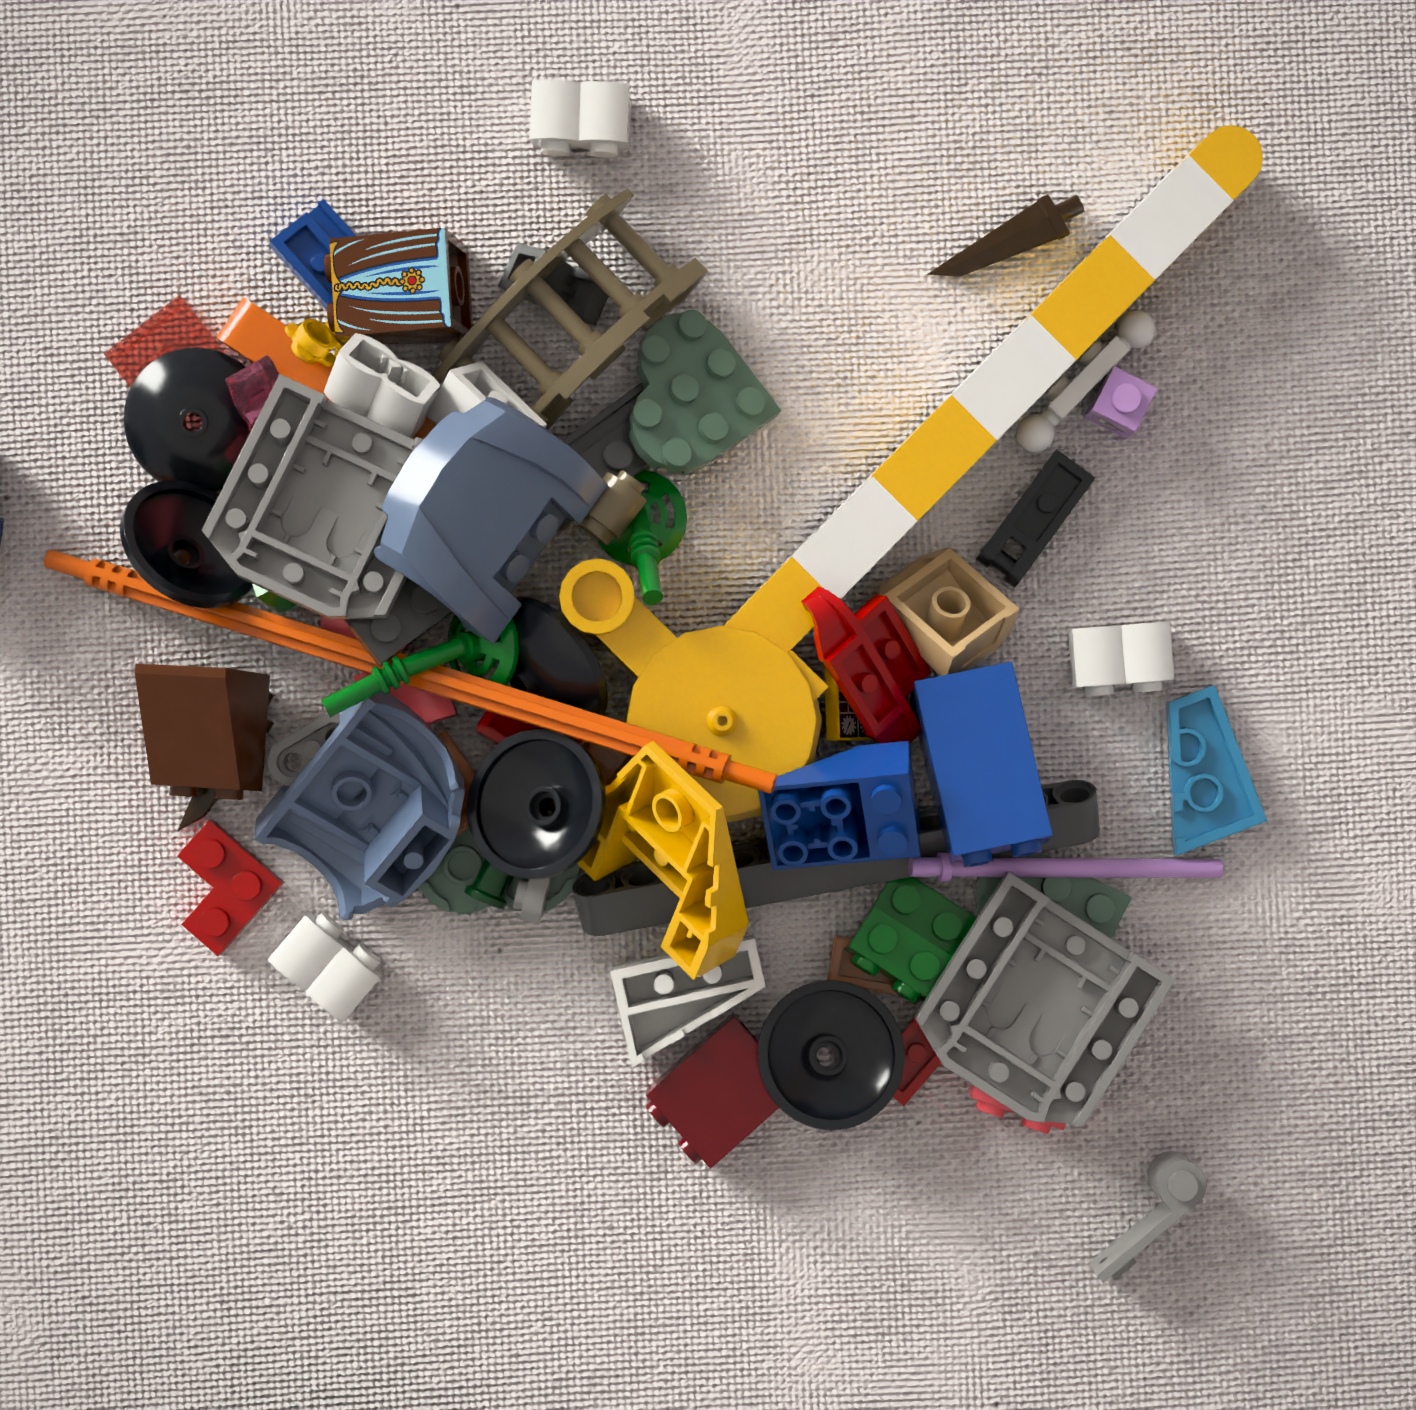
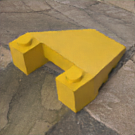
[577,741,749,980]

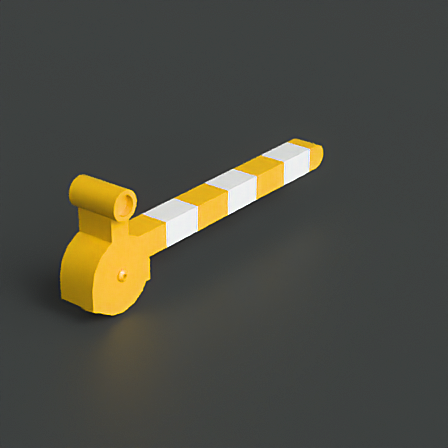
[559,125,1263,823]

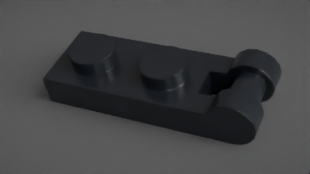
[975,449,1096,588]

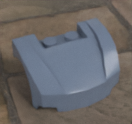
[374,397,608,644]
[254,691,465,920]

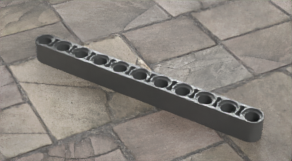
[572,780,1100,936]

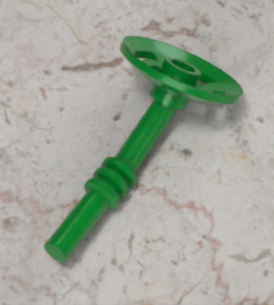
[596,470,687,605]
[321,614,519,718]

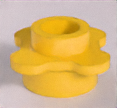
[285,318,336,367]

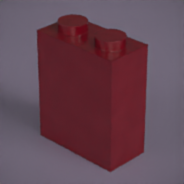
[645,1012,779,1169]

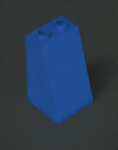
[909,661,1053,868]

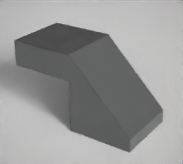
[498,243,609,326]

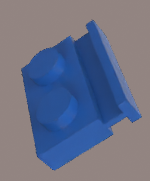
[270,199,356,311]

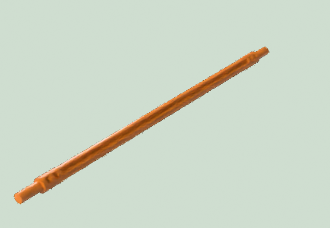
[44,549,778,794]

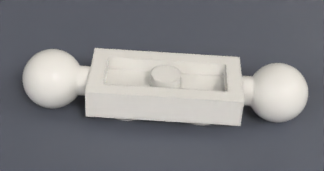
[1016,310,1156,453]

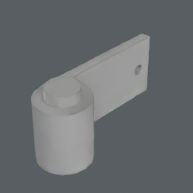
[1088,1151,1207,1283]

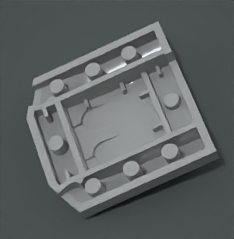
[202,374,423,620]
[914,871,1176,1127]

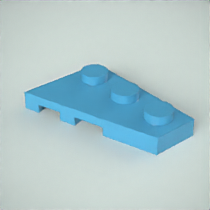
[1166,685,1267,856]

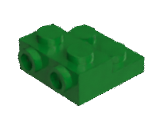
[844,877,977,1004]

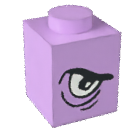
[1083,366,1158,439]

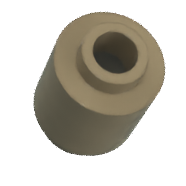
[577,470,647,546]

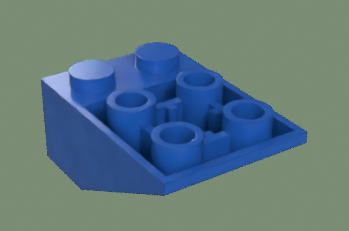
[758,741,921,870]

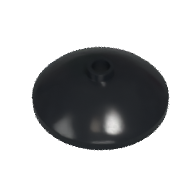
[124,347,267,492]
[120,480,253,608]
[496,597,608,715]
[467,729,606,879]
[757,980,905,1130]

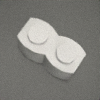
[530,80,631,158]
[324,333,440,438]
[1068,621,1174,696]
[268,912,384,1023]

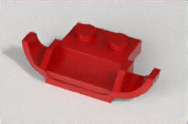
[801,586,931,744]

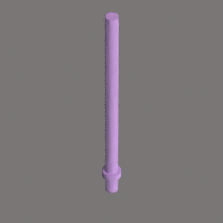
[908,852,1223,882]

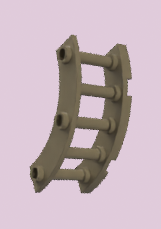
[432,188,709,430]

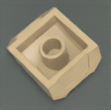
[879,548,1020,676]

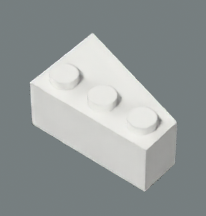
[610,934,766,1068]

